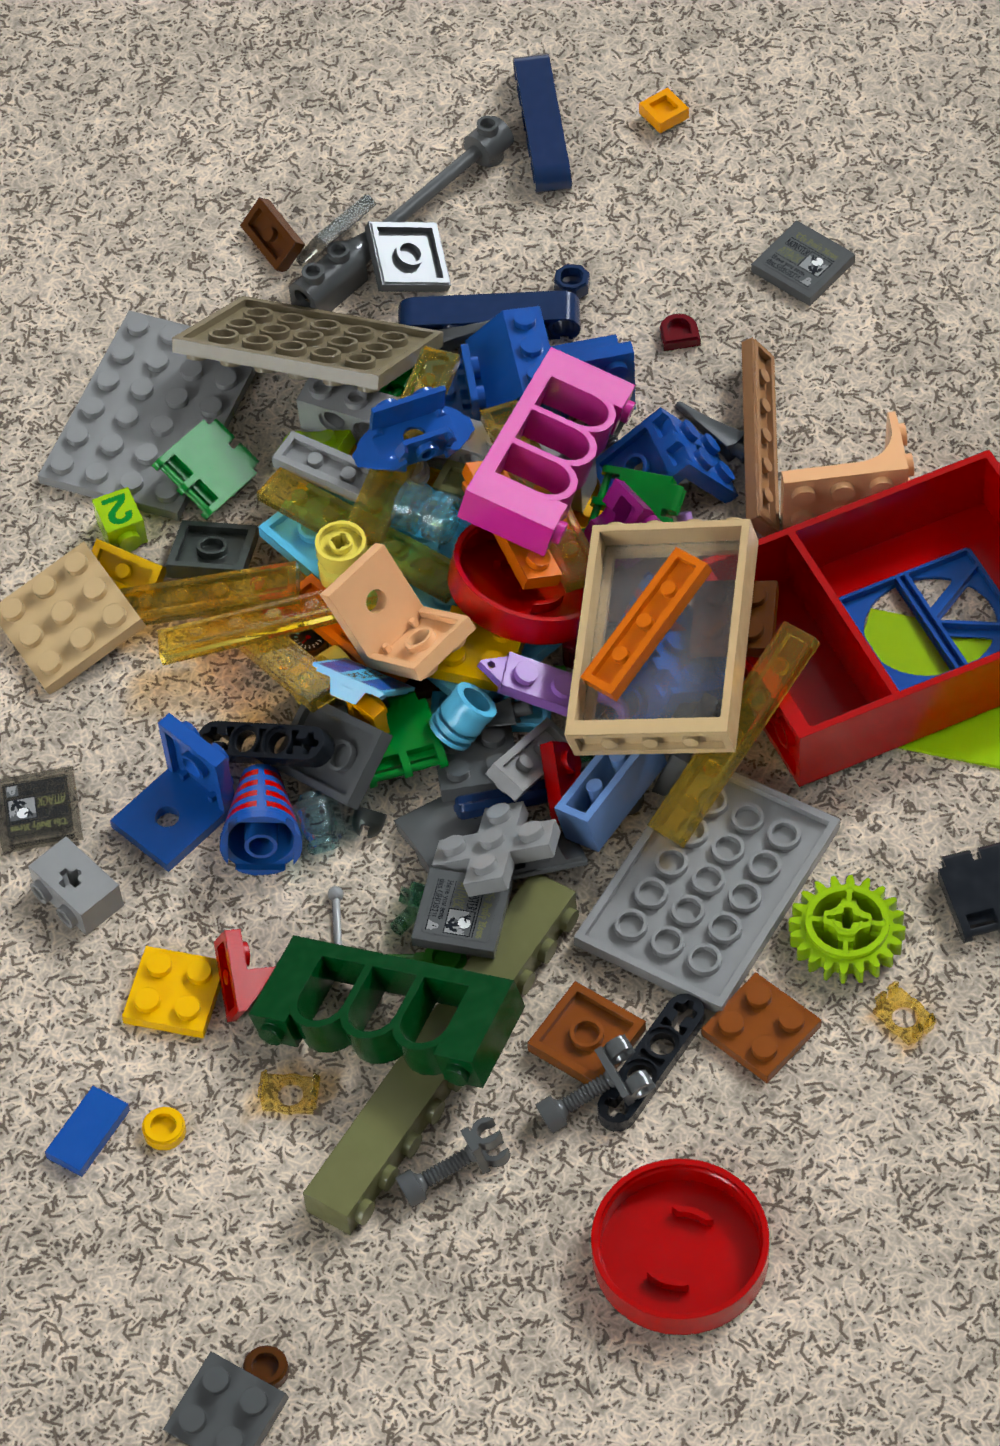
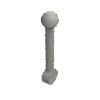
[328,886,344,945]

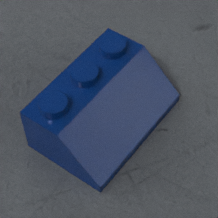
[465,306,560,427]

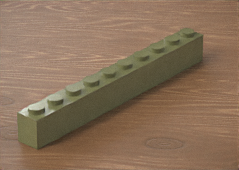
[303,874,579,1235]

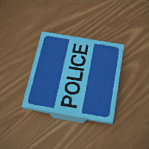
[312,658,415,705]

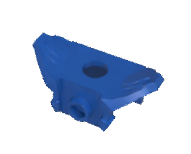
[352,385,475,472]

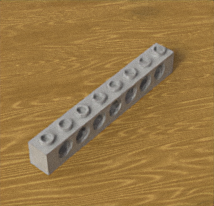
[296,378,597,513]

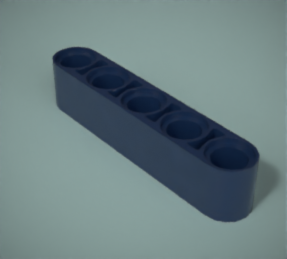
[513,54,572,193]
[398,290,581,340]

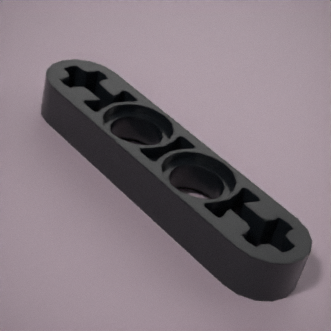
[199,721,335,768]
[597,994,704,1132]

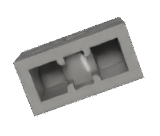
[28,836,124,936]

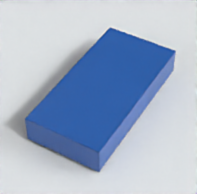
[45,1086,130,1177]

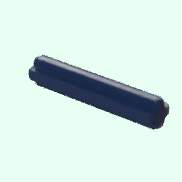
[453,779,548,820]

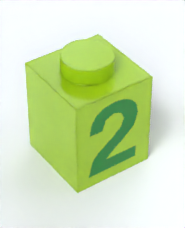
[92,487,148,552]

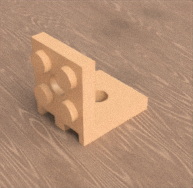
[320,543,476,681]

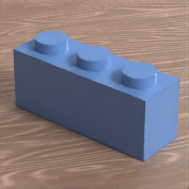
[554,754,667,852]

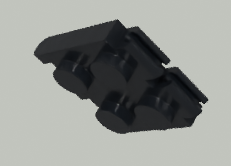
[937,842,1000,943]

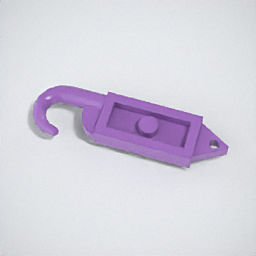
[477,651,631,719]

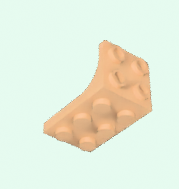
[780,411,914,529]

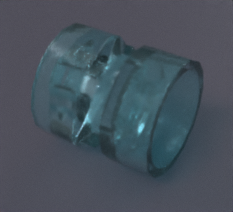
[391,480,462,546]

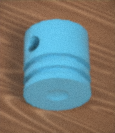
[429,682,497,751]

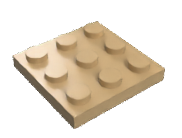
[0,541,146,695]

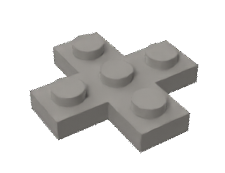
[432,801,561,897]

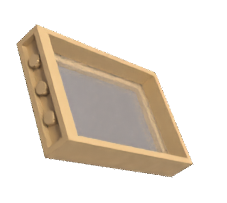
[564,517,759,756]

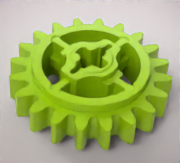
[789,875,906,984]

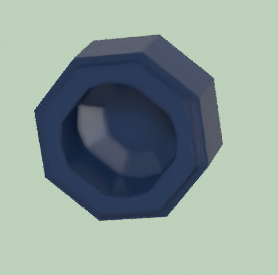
[554,264,590,299]

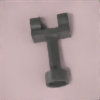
[535,1034,656,1134]
[395,1117,511,1208]

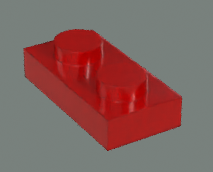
[539,741,581,825]

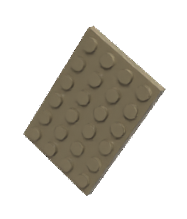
[172,296,443,393]

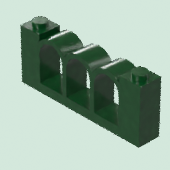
[249,935,525,1088]

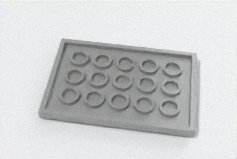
[38,310,256,521]
[574,754,840,1013]

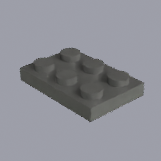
[271,694,393,810]

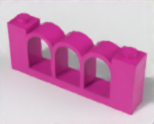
[457,347,636,557]

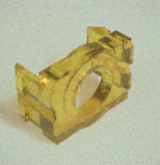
[873,981,937,1046]
[257,1069,321,1115]

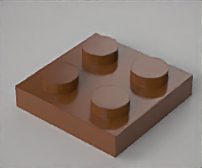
[701,972,822,1083]
[527,981,646,1084]

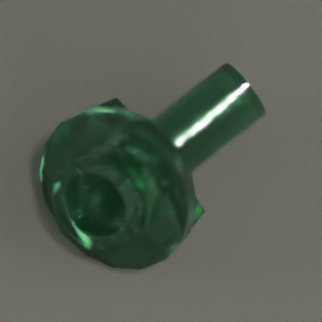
[390,881,425,935]

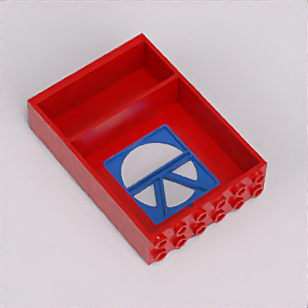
[692,450,1000,787]

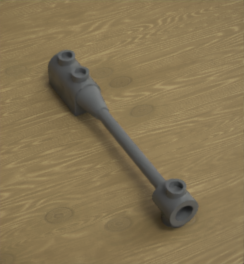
[289,116,514,312]

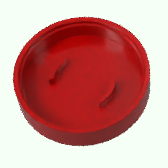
[447,524,589,645]
[591,1159,770,1335]

